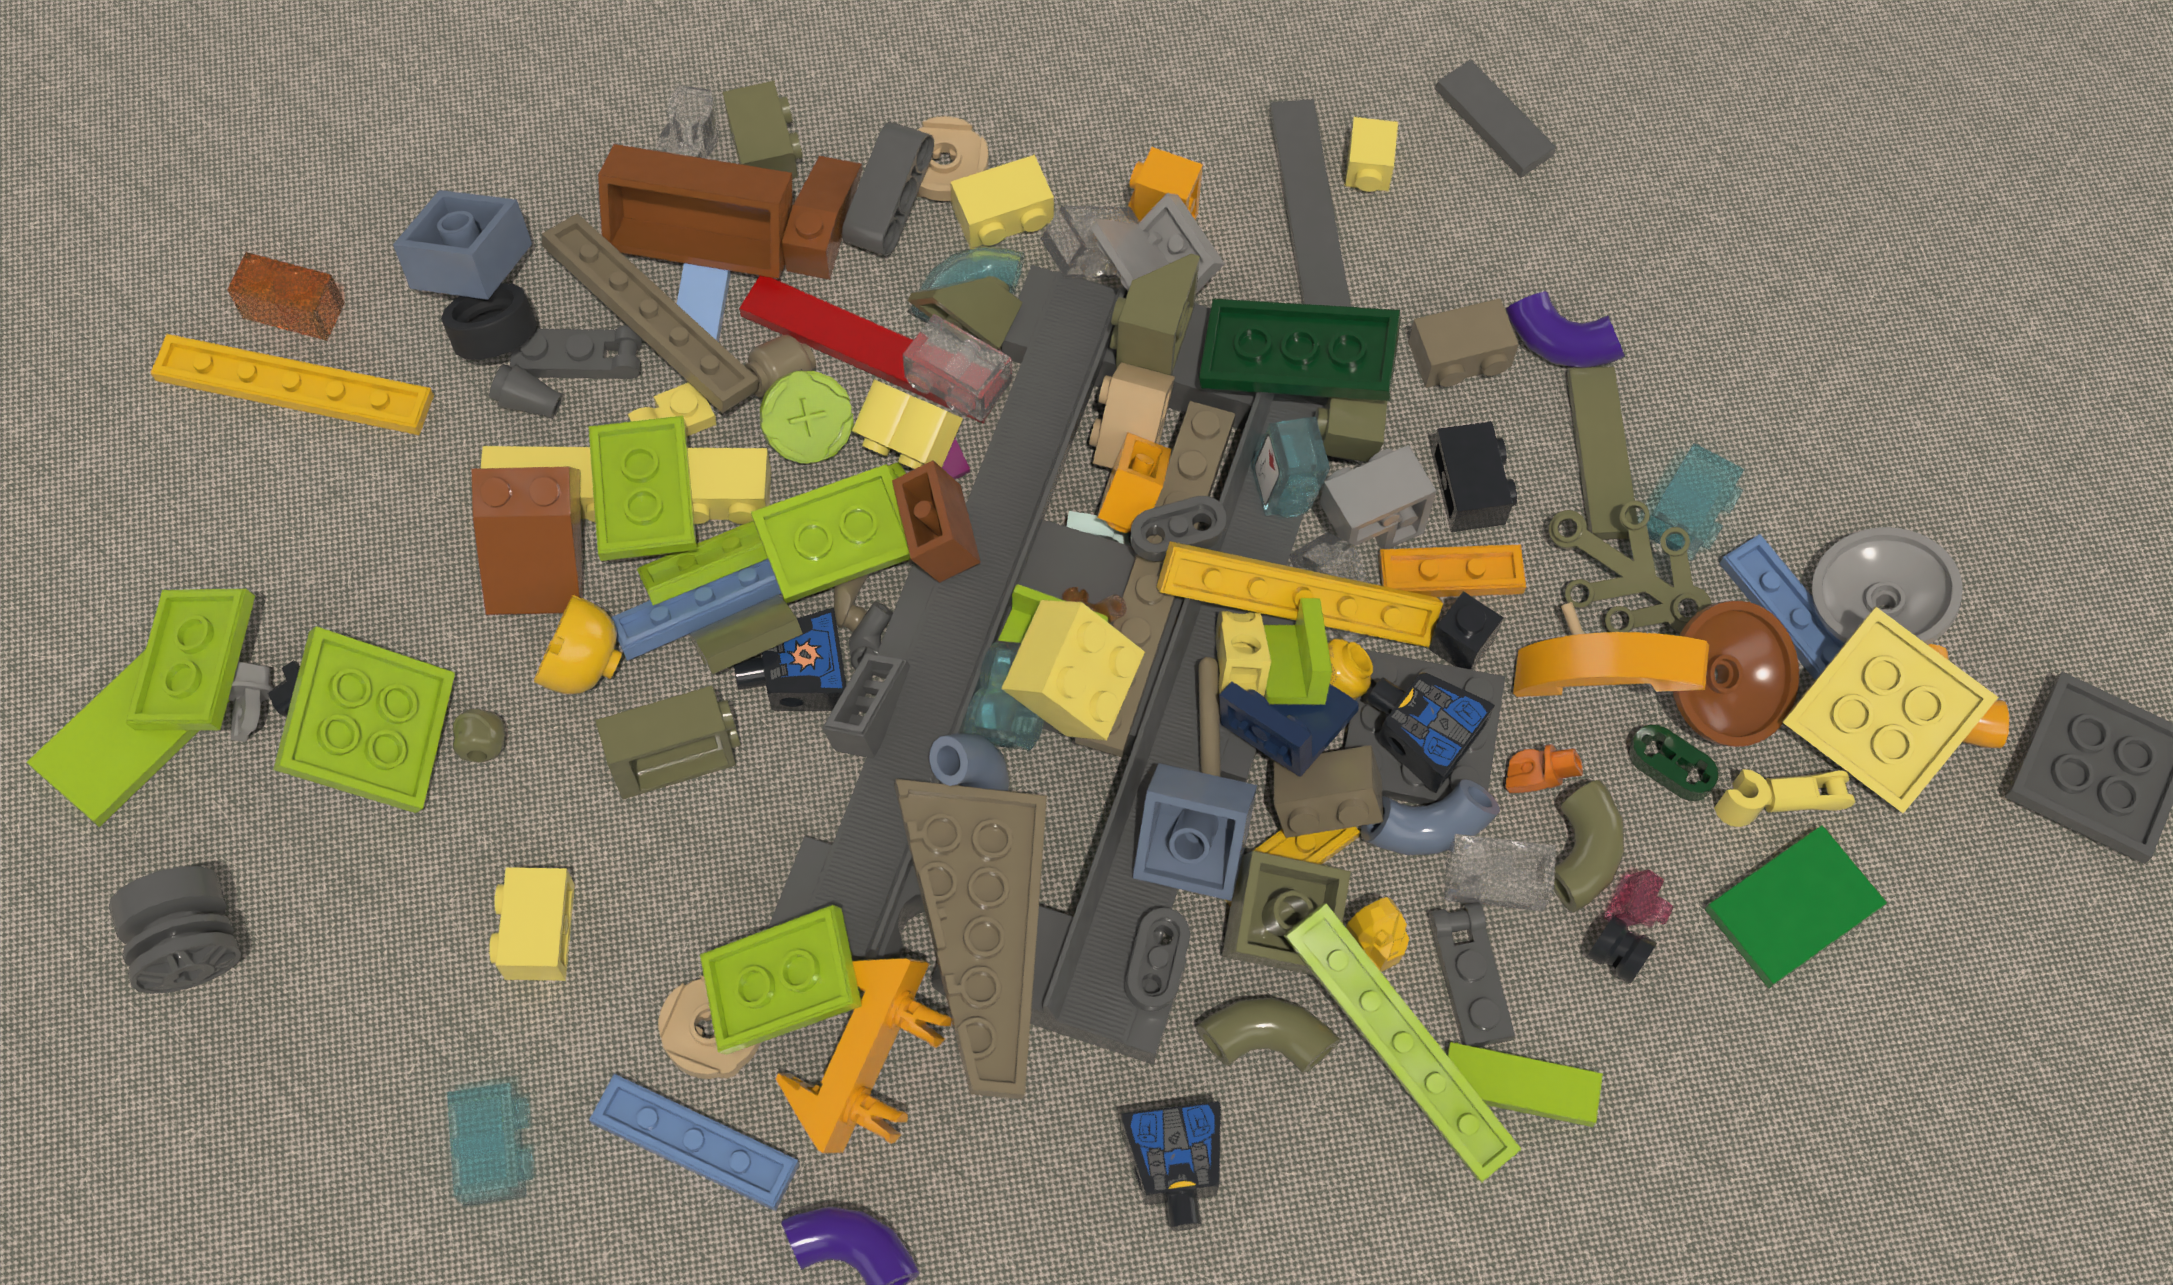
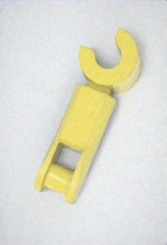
[1714,769,1855,827]

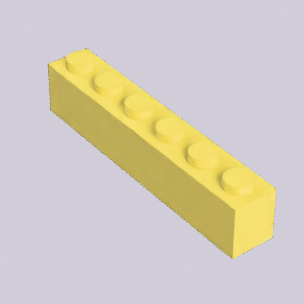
[480,446,771,524]

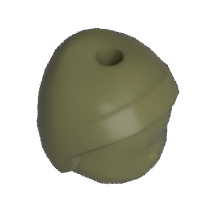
[453,709,505,763]

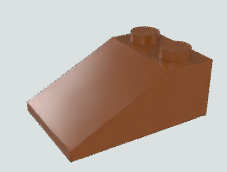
[471,466,583,615]

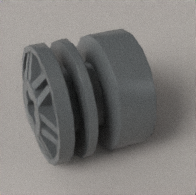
[109,866,241,994]

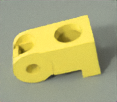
[1216,611,1271,697]

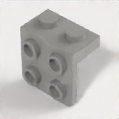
[1091,193,1225,293]

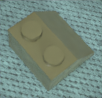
[1110,254,1200,376]

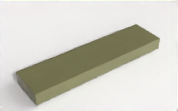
[1567,367,1638,540]

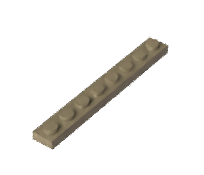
[1075,401,1235,758]

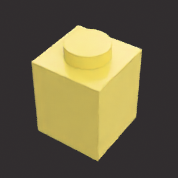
[1345,117,1398,192]

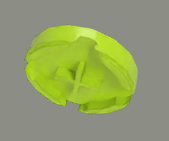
[759,370,854,464]

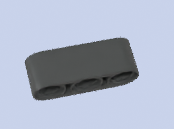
[842,121,934,256]

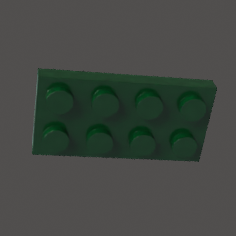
[1199,298,1401,401]

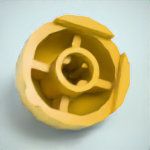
[534,595,622,694]

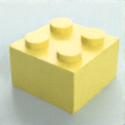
[1001,600,1145,741]

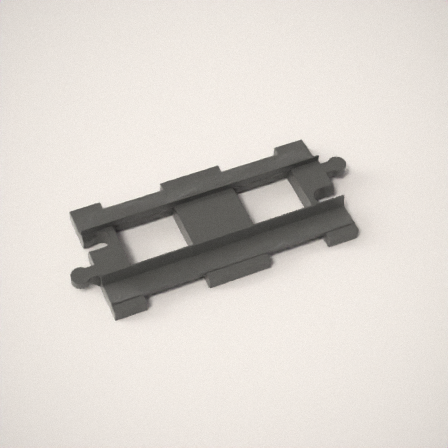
[768,265,1353,1065]

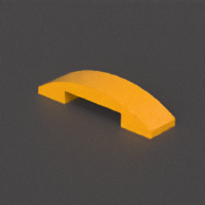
[1513,632,1709,697]

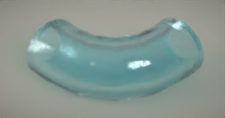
[911,246,1024,326]

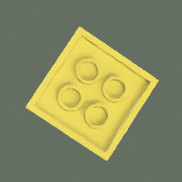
[1782,607,1999,813]

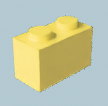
[950,155,1054,249]
[489,867,575,981]

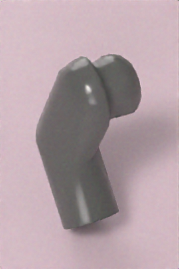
[849,601,893,670]

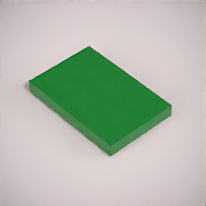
[1705,825,1887,989]

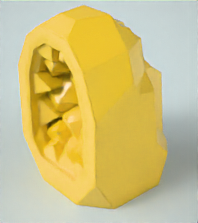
[1346,897,1410,972]

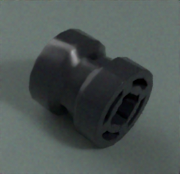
[1587,915,1657,984]

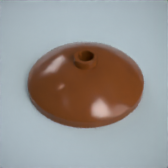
[1672,601,1799,747]

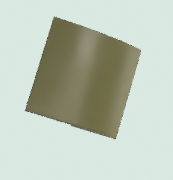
[689,595,803,674]

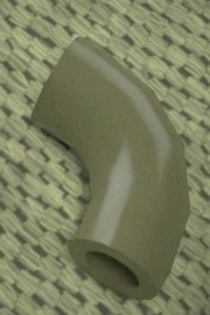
[1548,780,1624,913]
[1196,998,1341,1074]

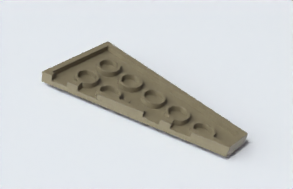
[894,779,1047,1100]

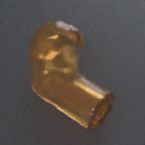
[1062,587,1127,624]

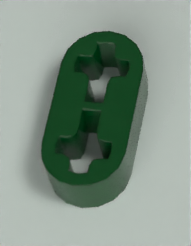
[1629,724,1719,801]

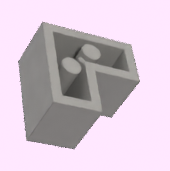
[1320,445,1437,549]

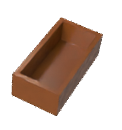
[598,144,792,279]

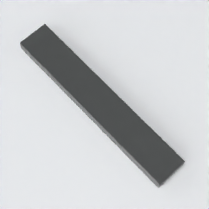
[1269,98,1351,307]

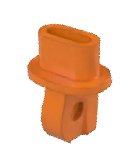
[1506,744,1583,793]

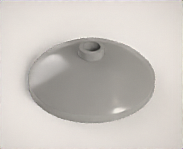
[1812,527,1963,645]

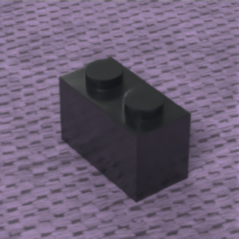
[1431,421,1517,532]

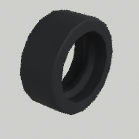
[441,283,537,360]

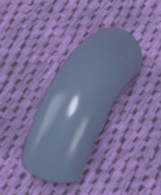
[929,733,1010,791]
[1361,779,1500,855]

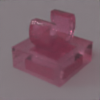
[1604,869,1674,928]

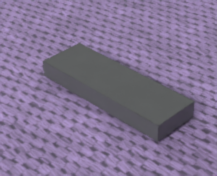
[1436,59,1557,178]

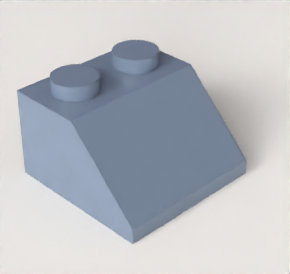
[1133,763,1257,901]

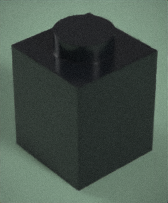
[1429,591,1504,670]

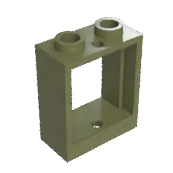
[595,685,741,800]

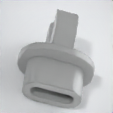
[228,662,274,742]

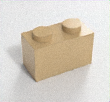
[1089,362,1175,469]

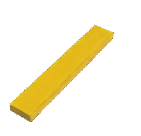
[151,334,434,435]
[1156,541,1443,648]

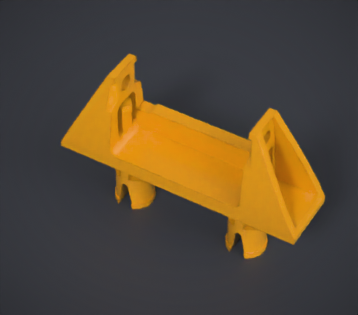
[776,958,952,1153]

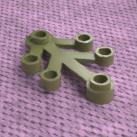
[1549,501,1712,632]

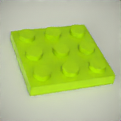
[273,626,455,813]

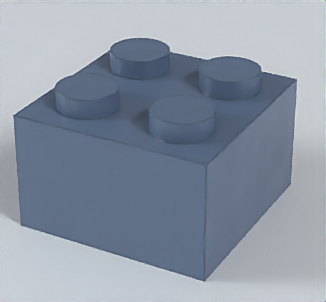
[393,190,532,299]

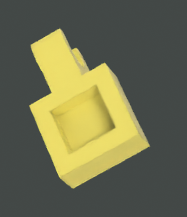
[628,382,716,436]

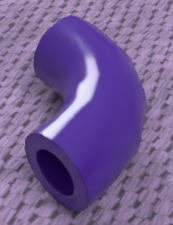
[1505,291,1625,368]
[780,1206,920,1285]

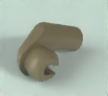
[834,574,869,632]

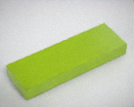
[1447,1042,1603,1127]

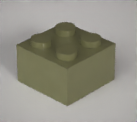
[1222,851,1351,976]

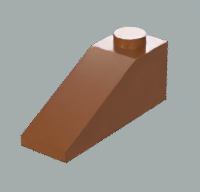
[782,155,863,280]

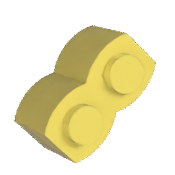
[852,379,963,469]

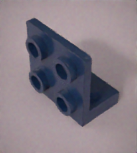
[1219,681,1359,777]

